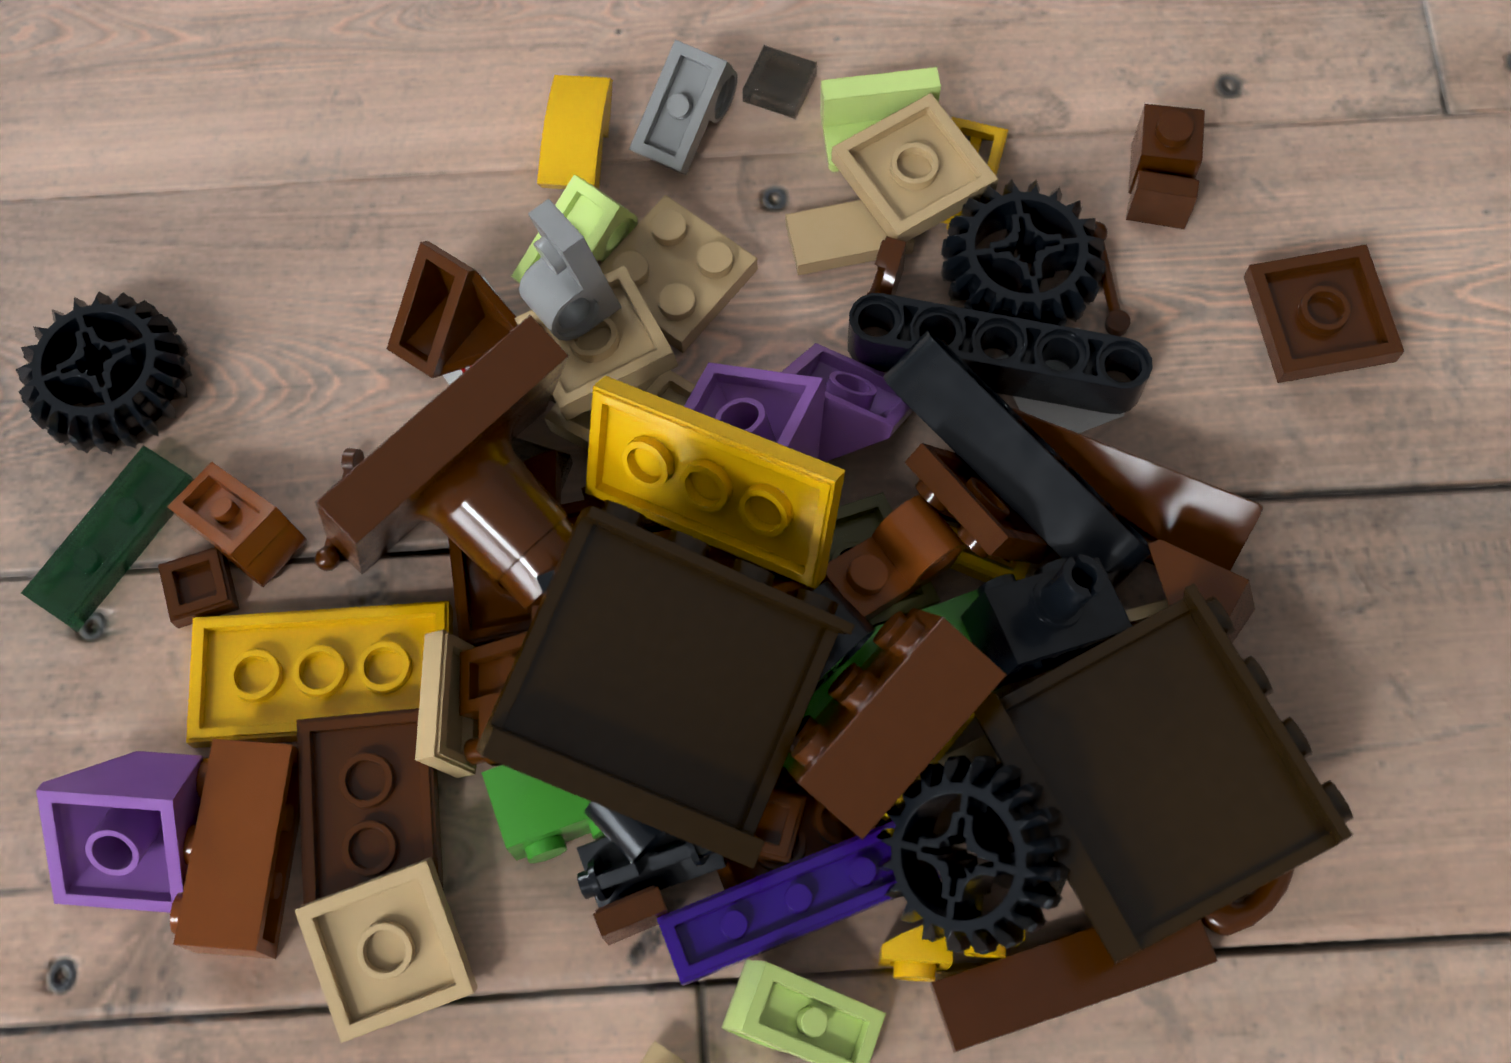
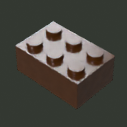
[783,608,1007,840]

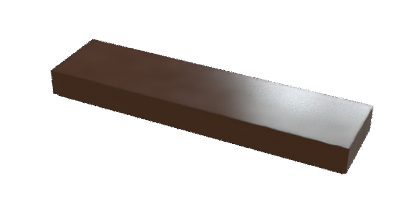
[930,919,1218,1053]

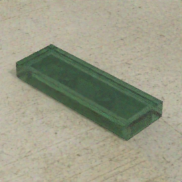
[21,445,194,632]

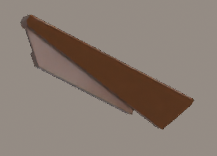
[1012,408,1263,571]

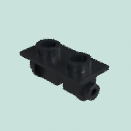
[576,834,727,908]

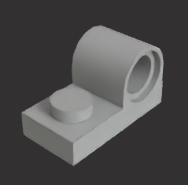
[629,40,738,175]
[519,198,622,341]

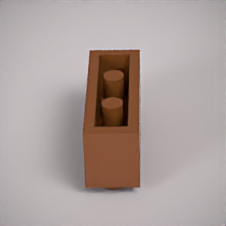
[170,739,300,959]

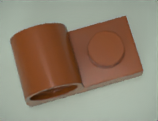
[167,462,307,587]
[819,494,966,621]

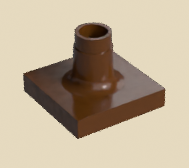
[315,315,574,610]

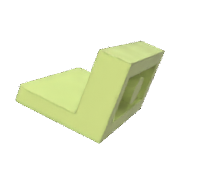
[820,67,941,172]

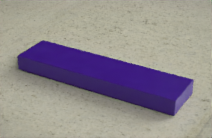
[656,821,940,986]

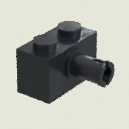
[960,554,1132,688]

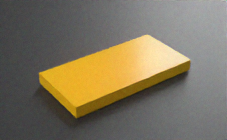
[585,375,846,589]
[186,601,453,748]

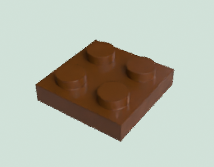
[1243,244,1404,383]
[905,443,1053,565]

